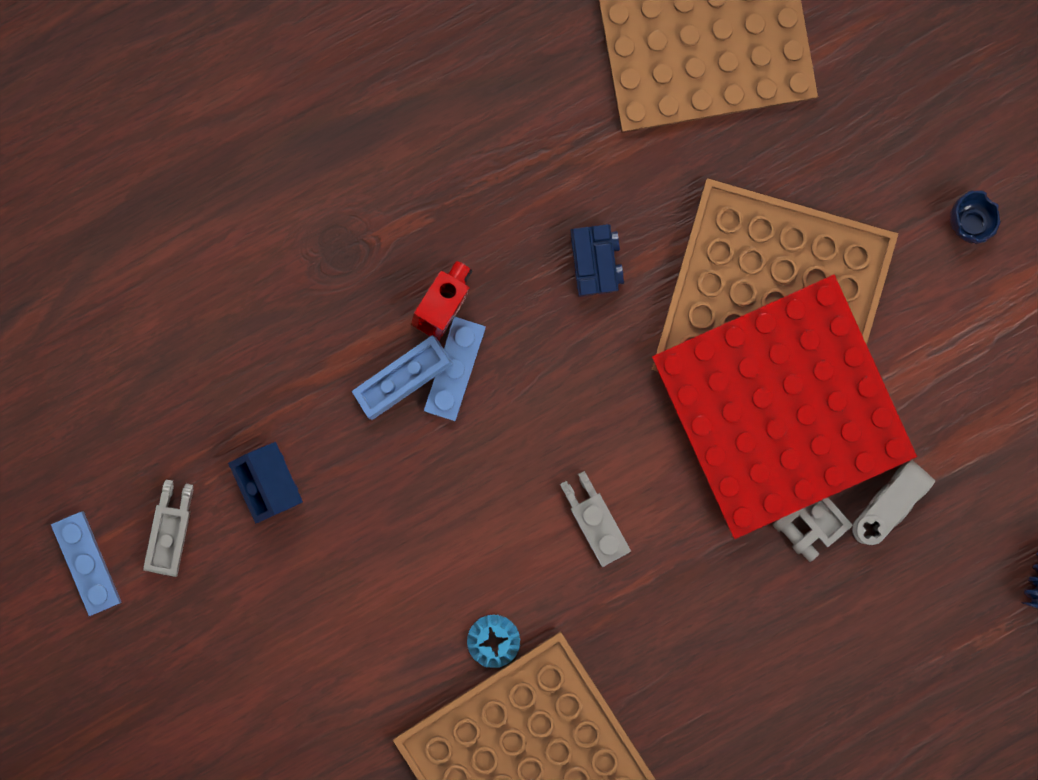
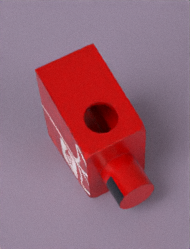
[411,261,473,342]

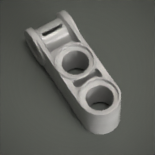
[852,460,935,545]

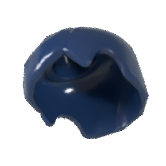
[950,190,1001,244]

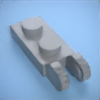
[560,471,631,567]
[143,480,193,577]

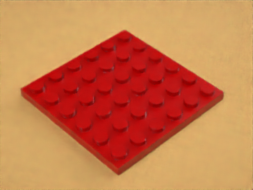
[651,274,917,539]

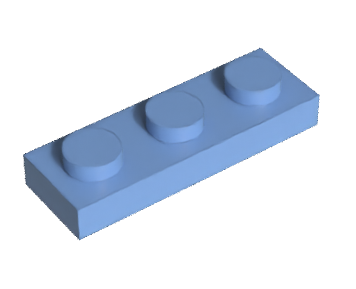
[424,317,486,421]
[352,335,453,420]
[51,511,122,616]

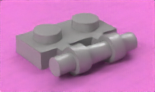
[772,498,853,562]

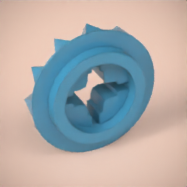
[467,615,520,668]

